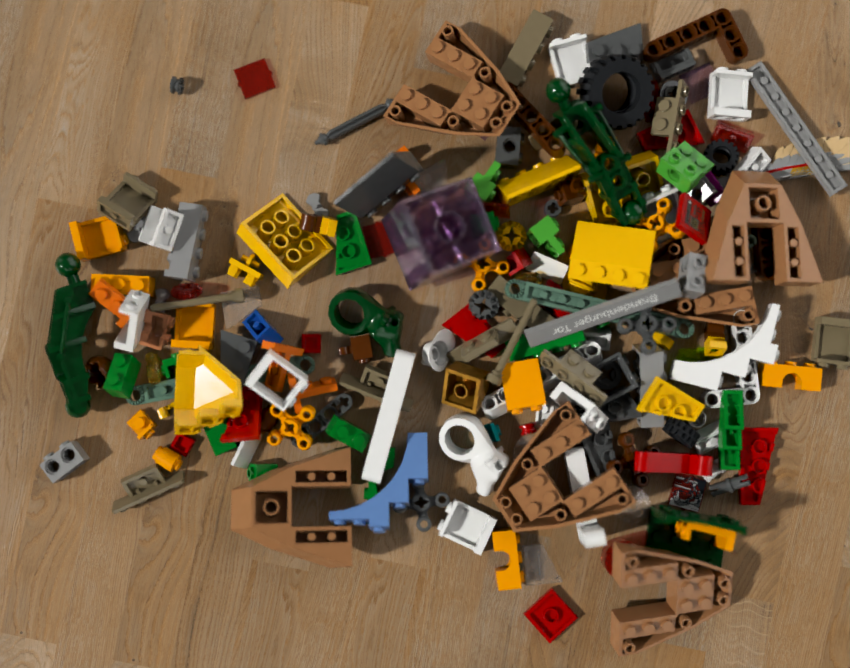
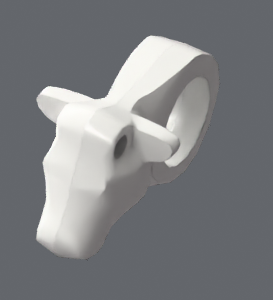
[439,413,510,496]

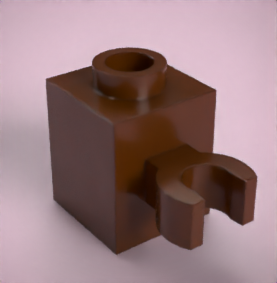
[553,177,587,207]
[338,334,374,364]

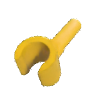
[157,401,174,419]

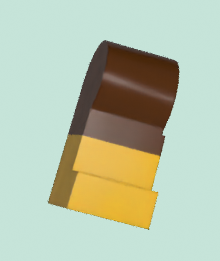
[299,213,338,237]
[704,322,727,357]

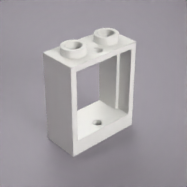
[245,348,309,412]

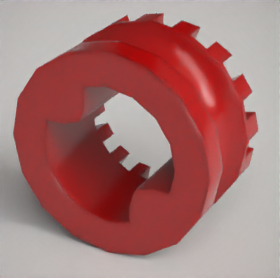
[519,422,538,436]

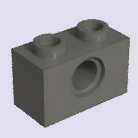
[495,126,525,169]

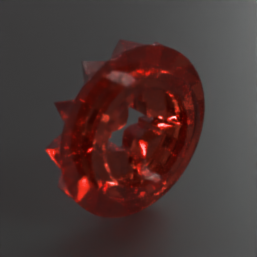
[171,283,203,300]

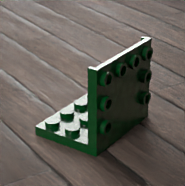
[644,504,747,568]

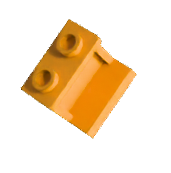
[69,216,129,262]
[171,298,216,350]
[501,358,546,415]
[674,521,737,552]

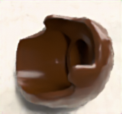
[85,356,112,389]

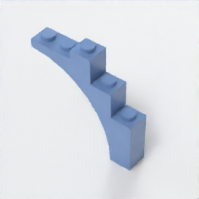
[329,432,429,533]

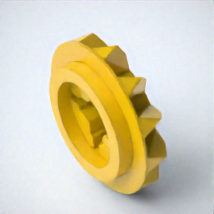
[496,221,527,251]

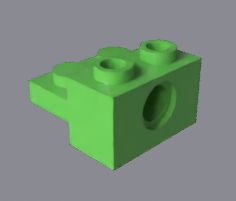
[656,141,715,194]
[465,161,501,207]
[526,215,565,259]

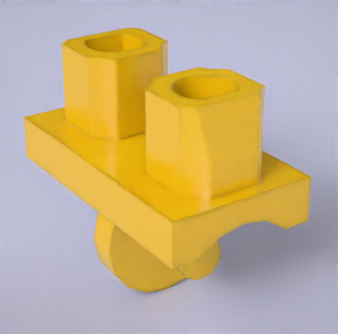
[227,253,264,287]

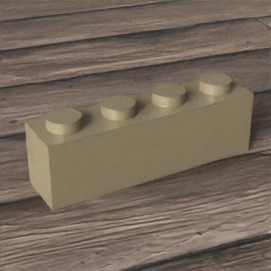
[500,9,554,88]
[487,275,555,329]

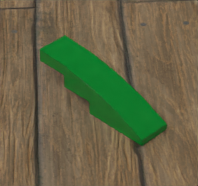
[718,390,744,470]

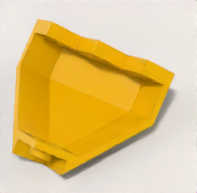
[174,345,243,435]

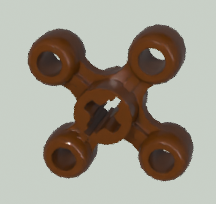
[606,432,661,488]

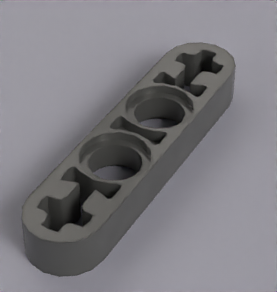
[291,393,353,448]

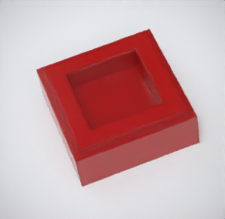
[302,334,322,353]
[169,435,197,457]

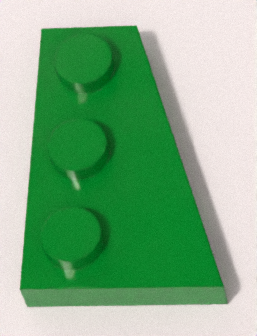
[336,212,372,276]

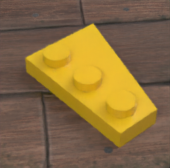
[636,376,705,422]

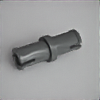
[709,473,751,497]

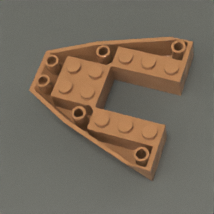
[383,20,521,137]
[704,170,823,286]
[631,216,760,328]
[492,401,636,532]
[231,447,352,568]
[610,541,733,657]

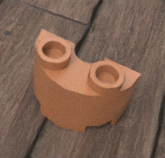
[139,308,176,351]

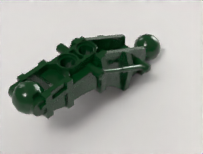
[545,78,648,227]
[44,253,96,418]

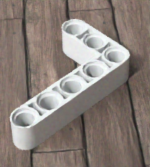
[700,310,760,408]
[563,446,607,549]

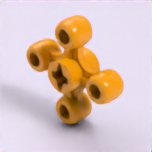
[631,197,685,253]
[454,236,511,292]
[267,404,316,450]

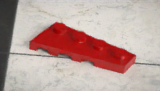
[738,427,779,505]

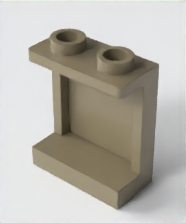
[97,172,158,232]
[810,316,850,370]

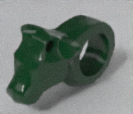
[328,287,404,357]

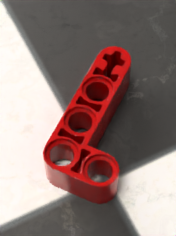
[634,451,713,476]

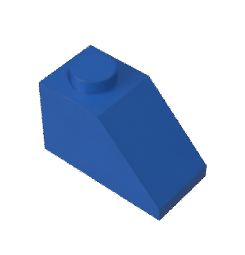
[242,309,284,345]

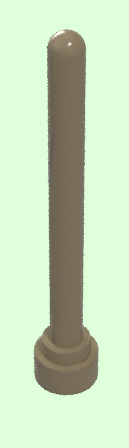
[150,287,245,312]
[486,298,537,386]

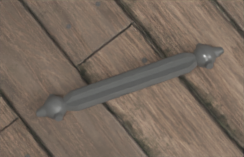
[315,98,393,145]

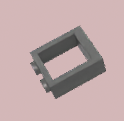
[594,352,640,407]

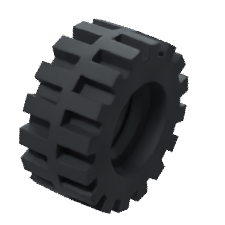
[703,139,739,177]
[662,417,700,449]

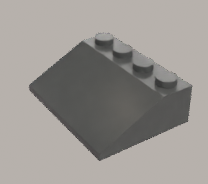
[333,151,424,218]

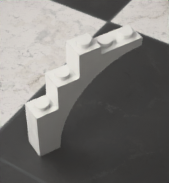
[668,303,781,391]

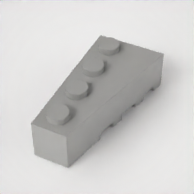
[163,202,209,282]
[632,344,667,428]

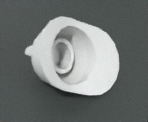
[421,329,456,372]

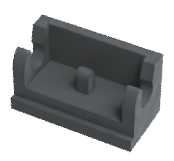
[649,48,697,84]

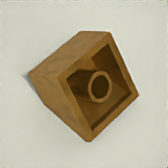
[441,361,491,415]

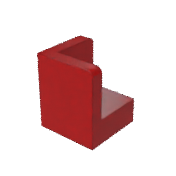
[506,247,533,276]

